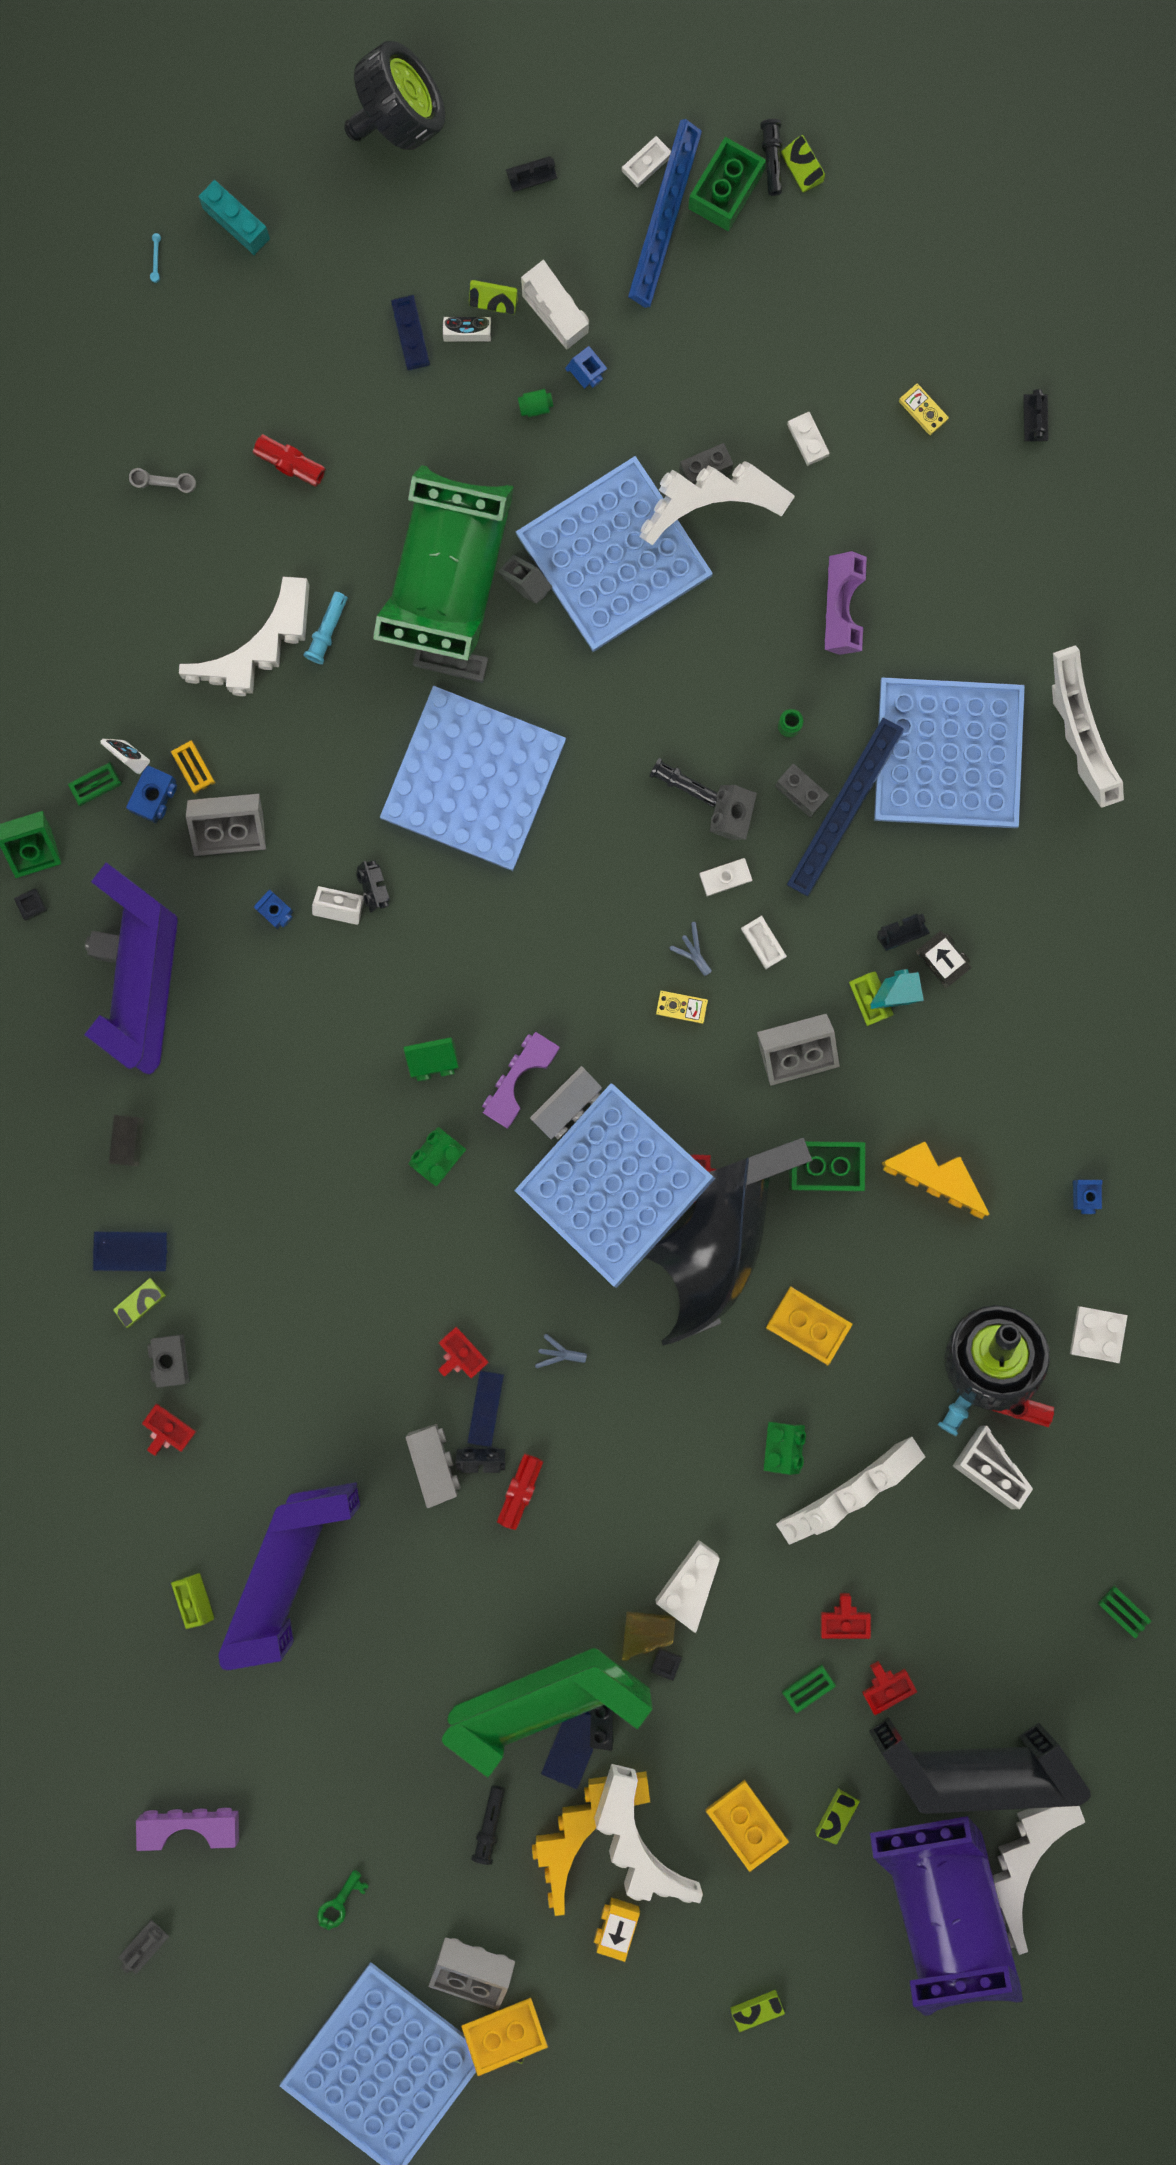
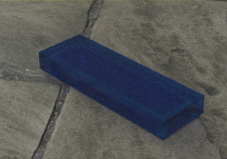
[391,295,430,371]
[468,1370,504,1447]

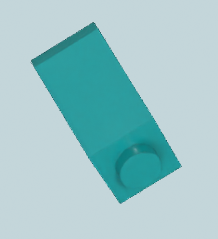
[870,969,924,1009]

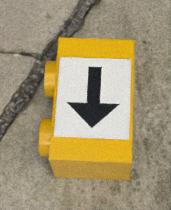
[593,1897,640,1962]

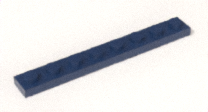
[787,718,905,897]

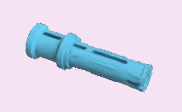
[303,592,348,664]
[938,1395,971,1436]

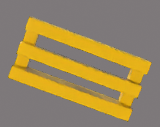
[171,740,215,794]

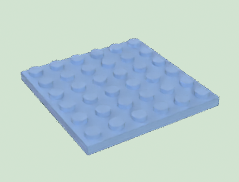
[516,456,713,652]
[874,678,1025,828]
[380,686,566,871]
[514,1083,716,1288]
[280,1962,476,2165]

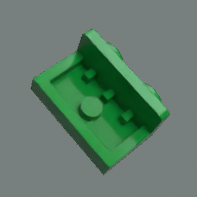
[408,1127,467,1187]
[764,1422,806,1475]

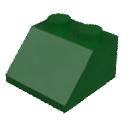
[0,811,61,878]
[403,1038,459,1082]

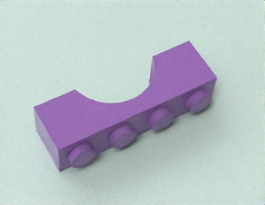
[824,551,867,655]
[482,1032,560,1129]
[136,1808,239,1851]

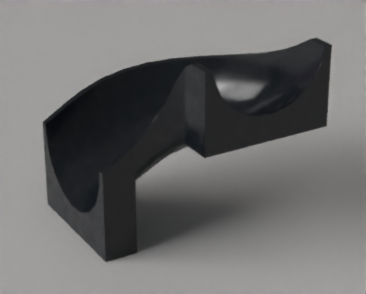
[643,1137,812,1346]

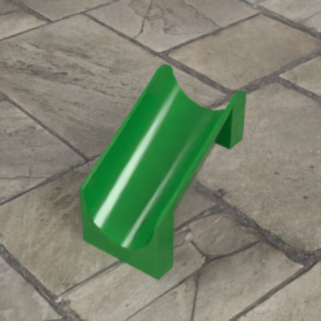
[373,465,514,661]
[442,1648,653,1778]

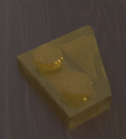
[622,1612,675,1661]

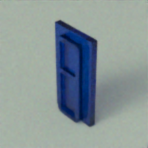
[93,1232,168,1271]
[541,1712,594,1789]

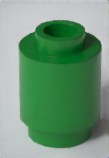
[518,389,554,418]
[778,709,804,738]

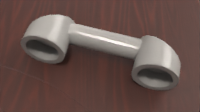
[129,468,196,494]

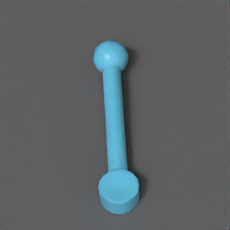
[150,233,161,283]

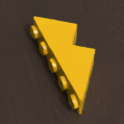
[882,1142,990,1220]

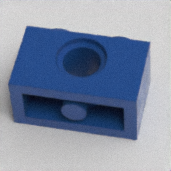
[126,765,177,824]

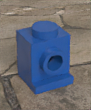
[565,346,607,389]
[254,889,294,929]
[1073,1180,1103,1214]

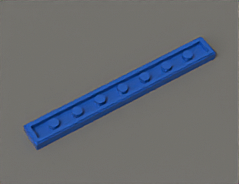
[628,119,702,308]

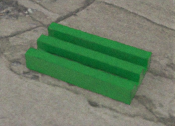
[68,762,122,806]
[1098,1586,1151,1639]
[782,1664,836,1714]

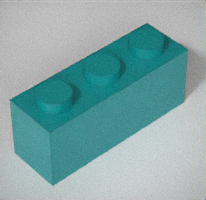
[198,180,270,255]

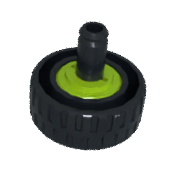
[344,41,446,150]
[944,1305,1050,1411]

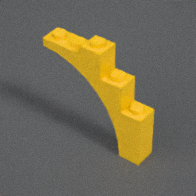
[532,1771,650,1916]

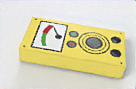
[899,383,949,436]
[656,991,708,1024]

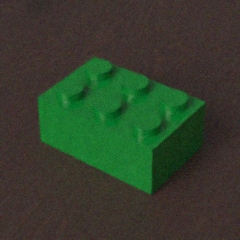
[688,137,766,232]
[789,1141,865,1191]

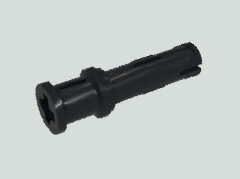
[760,119,783,196]
[649,757,717,808]
[471,1785,505,1865]

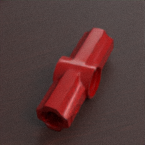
[253,434,326,487]
[991,1399,1054,1427]
[497,1453,544,1530]

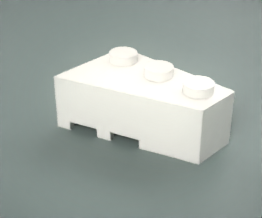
[521,259,589,350]
[953,1425,1033,1509]
[655,1540,720,1633]

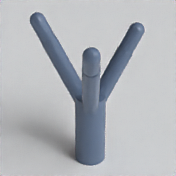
[670,922,712,976]
[535,1334,587,1368]

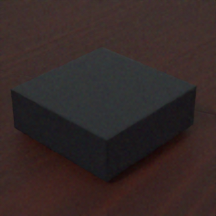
[14,888,47,921]
[650,1648,682,1681]

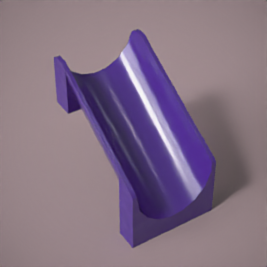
[84,862,178,1075]
[219,1482,360,1670]
[870,1816,1023,2016]

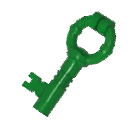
[317,1870,369,1931]

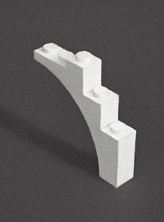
[639,461,795,545]
[179,577,310,696]
[1052,645,1124,808]
[776,1437,925,1545]
[594,1764,703,1903]
[993,1806,1085,1955]

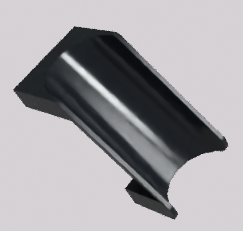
[869,1718,1091,1814]

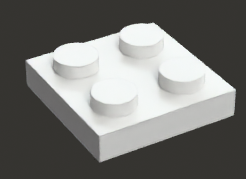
[1070,1306,1128,1363]

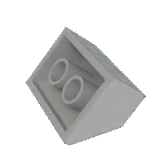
[186,794,266,856]
[757,1013,840,1086]
[530,1066,602,1140]
[406,1424,461,1508]
[428,1937,515,2010]

